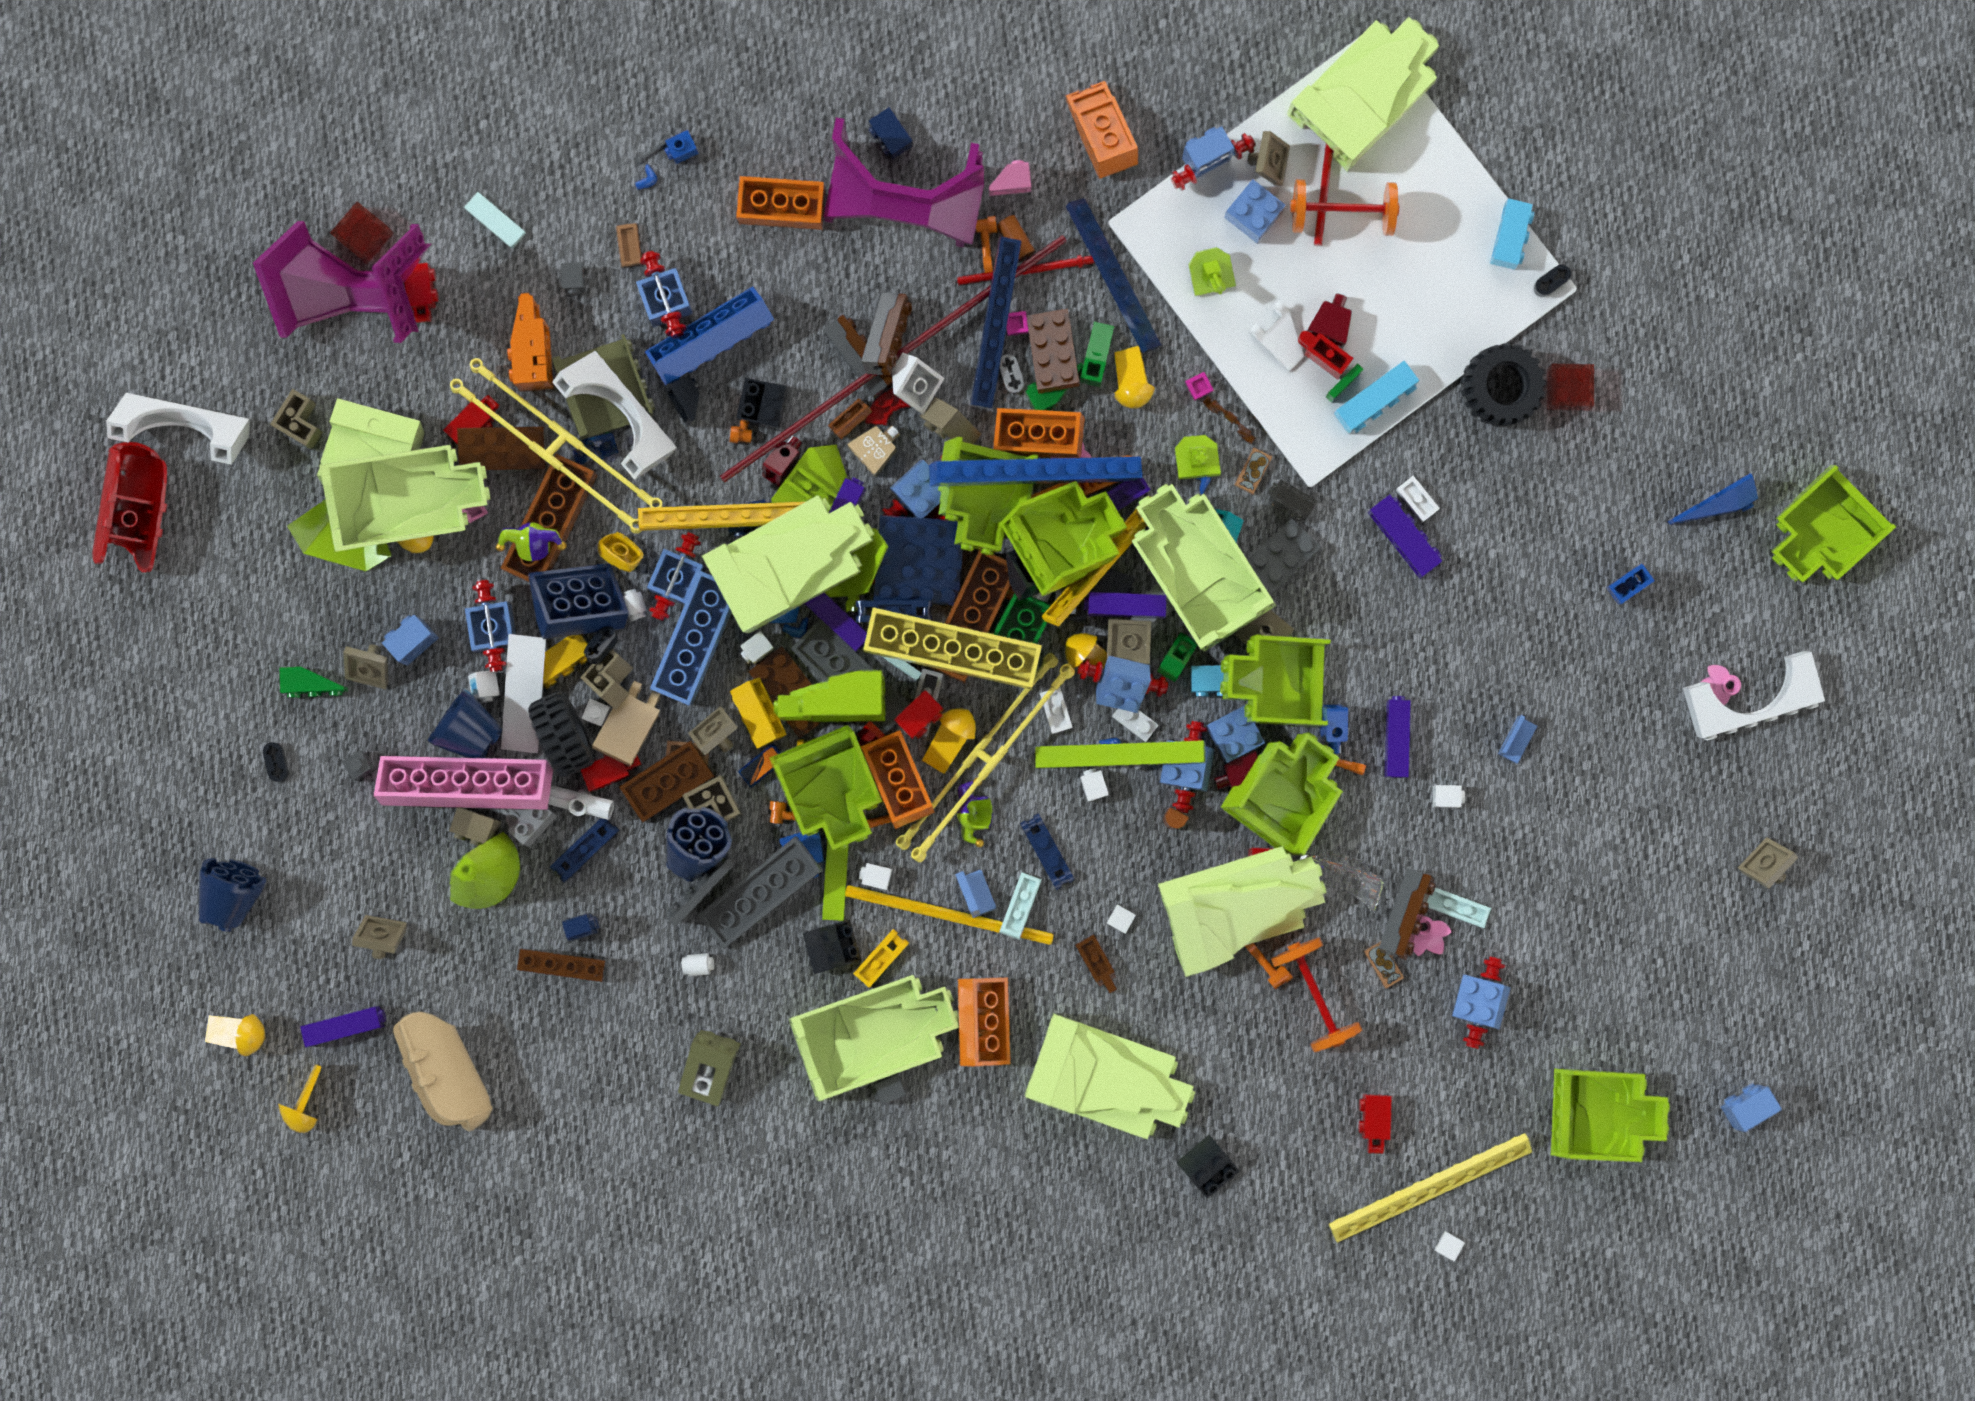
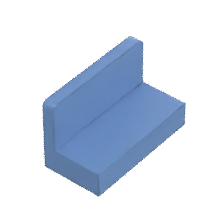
[1498,715,1537,764]
[955,870,996,918]

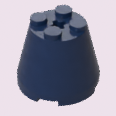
[427,688,503,758]
[666,807,732,882]
[198,858,266,932]

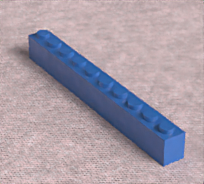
[929,457,1142,487]

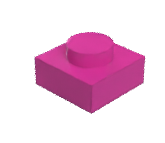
[1007,311,1029,336]
[1185,372,1214,401]

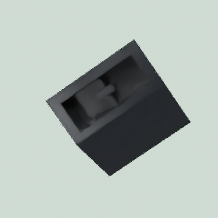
[736,378,788,431]
[803,919,862,974]
[1176,1135,1239,1199]

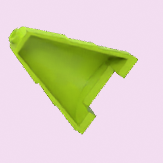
[450,832,520,909]

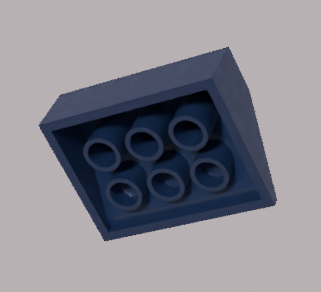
[528,563,629,639]

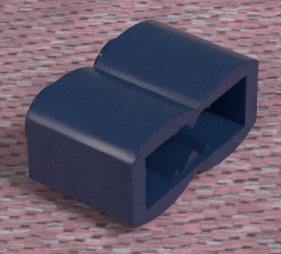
[562,913,600,941]

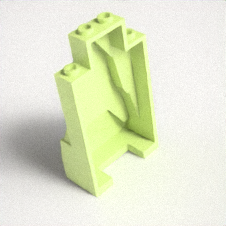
[1287,17,1439,172]
[319,445,490,551]
[1132,484,1277,652]
[702,495,874,633]
[1158,847,1326,977]
[789,975,959,1101]
[1025,1013,1195,1139]

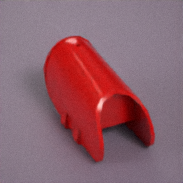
[92,442,167,573]

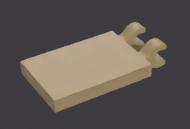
[592,681,661,767]

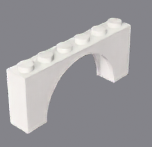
[552,351,677,480]
[106,393,250,465]
[1683,651,1825,740]

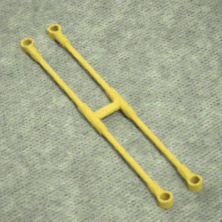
[450,358,662,534]
[896,653,1075,862]

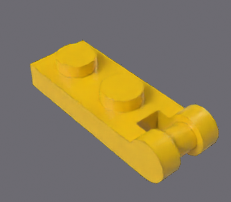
[853,929,909,988]

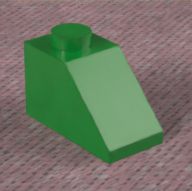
[1157,632,1198,682]

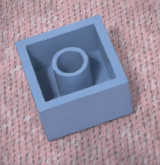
[1224,179,1286,243]
[382,615,439,666]
[1206,706,1265,764]
[1720,1084,1782,1132]

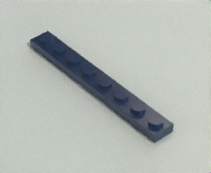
[1066,198,1161,353]
[970,237,1022,408]

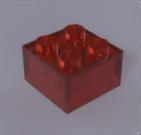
[330,201,394,265]
[1547,363,1594,411]

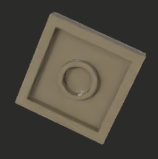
[1248,131,1290,186]
[1234,610,1294,646]
[1107,619,1151,664]
[343,644,389,690]
[688,706,738,755]
[1738,837,1798,889]
[352,915,407,959]

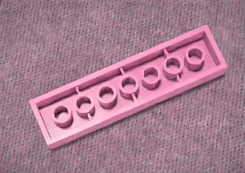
[374,756,553,810]

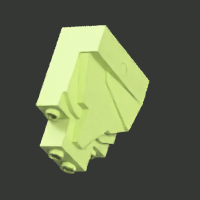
[317,398,425,485]

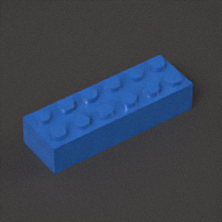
[645,287,774,385]

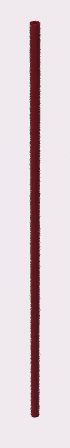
[720,235,1067,483]

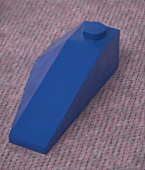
[1668,473,1758,525]

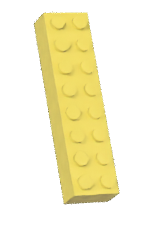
[863,608,1042,690]

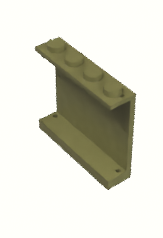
[552,334,655,441]

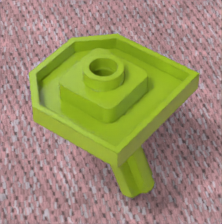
[1188,247,1236,296]
[1175,435,1221,480]

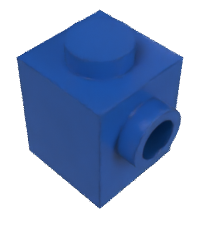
[664,130,699,164]

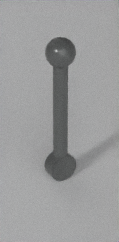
[636,136,671,165]

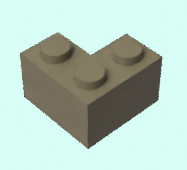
[270,389,323,450]
[920,397,981,444]
[580,649,633,710]
[683,775,743,822]
[449,807,501,846]

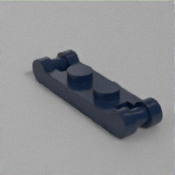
[856,601,933,622]
[1020,813,1075,891]
[549,818,620,883]

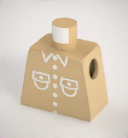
[848,426,900,477]

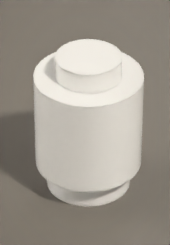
[623,589,647,622]
[682,953,714,976]

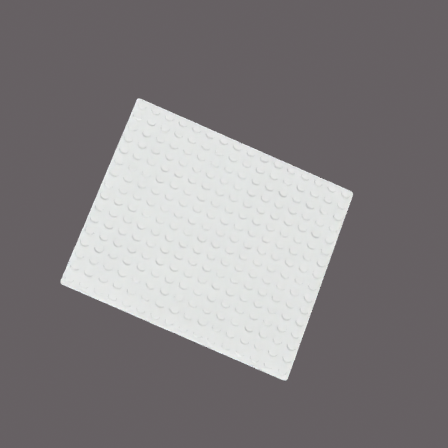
[1109,38,1577,487]

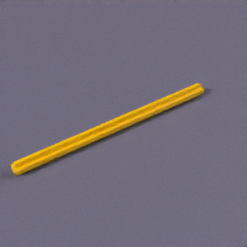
[845,885,1054,945]

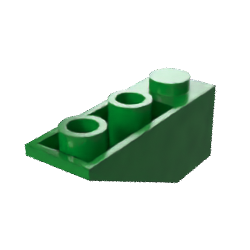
[1080,322,1114,387]
[1025,363,1083,411]
[279,666,349,698]

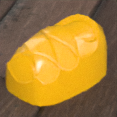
[597,531,643,572]

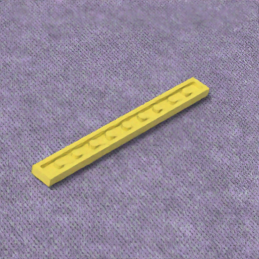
[1329,1133,1532,1242]

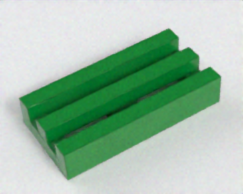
[1326,363,1363,403]

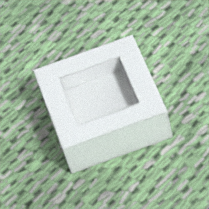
[1107,905,1136,934]
[1435,1231,1465,1262]

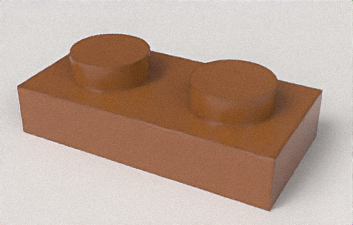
[828,398,872,439]

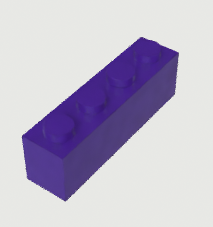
[1367,494,1442,579]

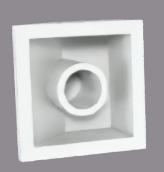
[892,353,944,414]

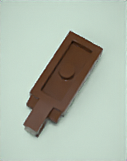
[1075,934,1117,994]

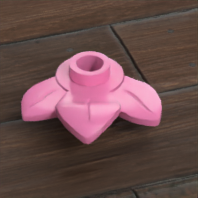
[1701,665,1741,705]
[1413,916,1451,956]

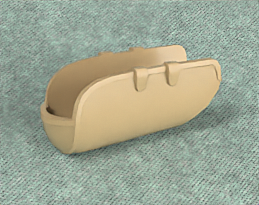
[393,1012,493,1131]

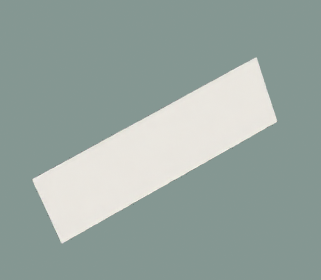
[501,634,546,753]

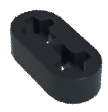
[1533,264,1571,297]
[584,626,618,664]
[263,742,289,782]

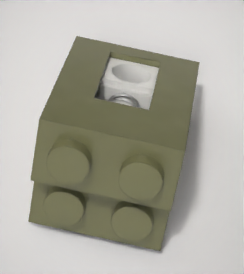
[677,1030,741,1106]

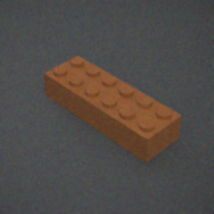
[501,454,598,583]
[927,550,1011,684]

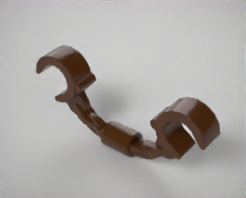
[1203,396,1256,444]

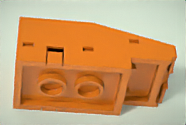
[1066,81,1138,179]
[507,293,554,392]

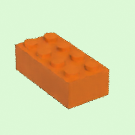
[736,176,825,230]
[993,408,1085,458]
[861,730,935,829]
[958,977,1010,1066]

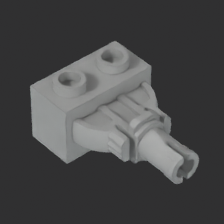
[500,807,558,847]

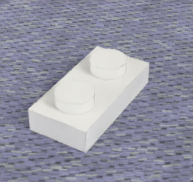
[1396,476,1440,523]
[1040,688,1073,734]
[1112,709,1158,742]

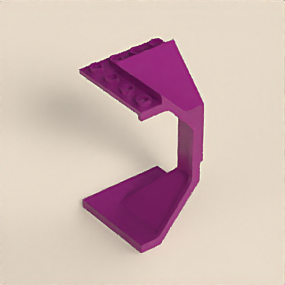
[824,117,984,248]
[253,221,432,343]

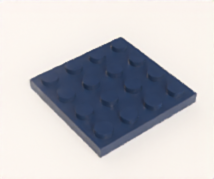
[873,515,963,605]

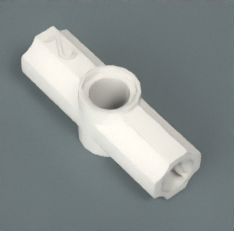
[548,785,614,820]

